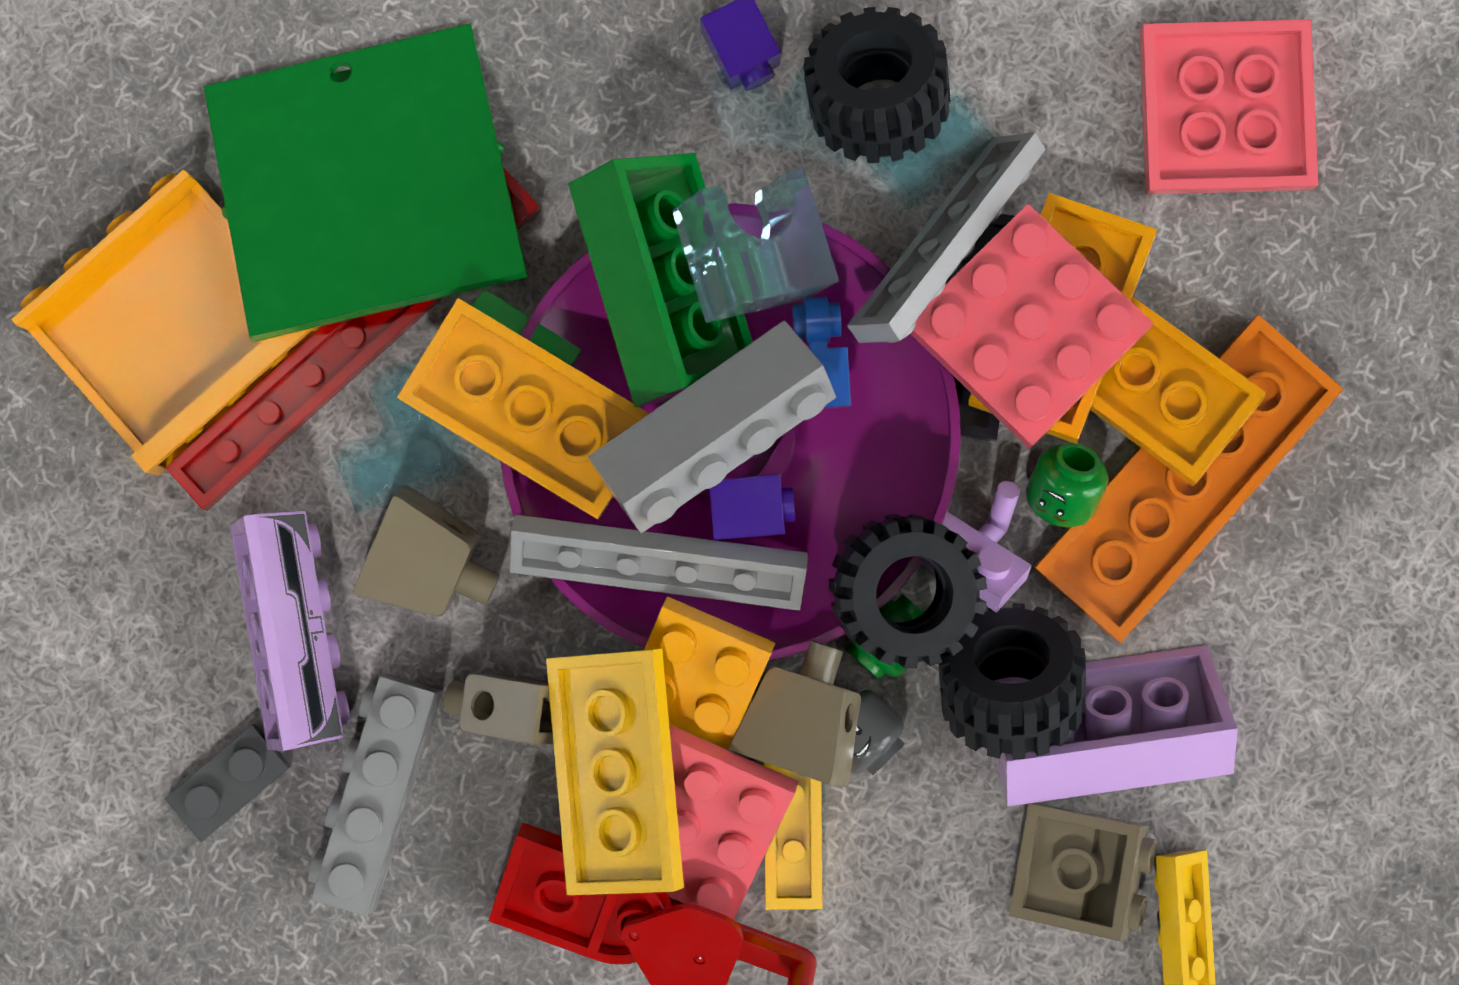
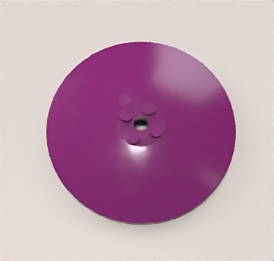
[500,203,961,661]

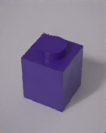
[700,0,781,91]
[709,475,795,540]

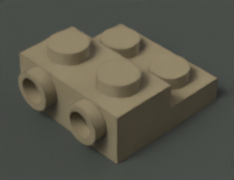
[1009,803,1157,942]

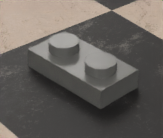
[165,724,291,842]

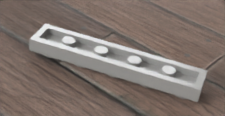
[847,132,1046,343]
[510,515,808,610]

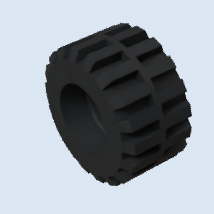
[803,7,951,163]
[828,513,987,669]
[938,603,1086,760]

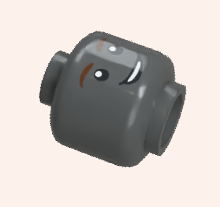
[851,690,905,775]

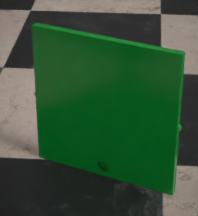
[203,23,528,342]

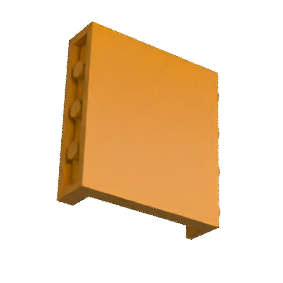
[11,169,321,476]

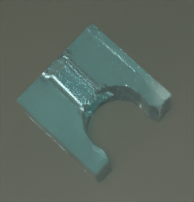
[672,168,839,323]

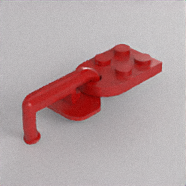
[488,822,817,985]

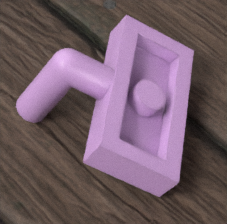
[921,481,1032,613]

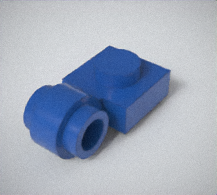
[792,296,851,408]

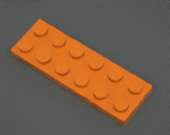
[1033,314,1344,643]

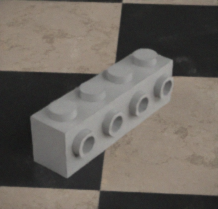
[588,320,836,534]
[308,674,443,917]

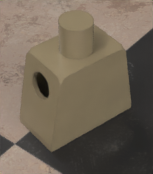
[352,485,500,617]
[729,641,861,787]
[444,673,554,745]

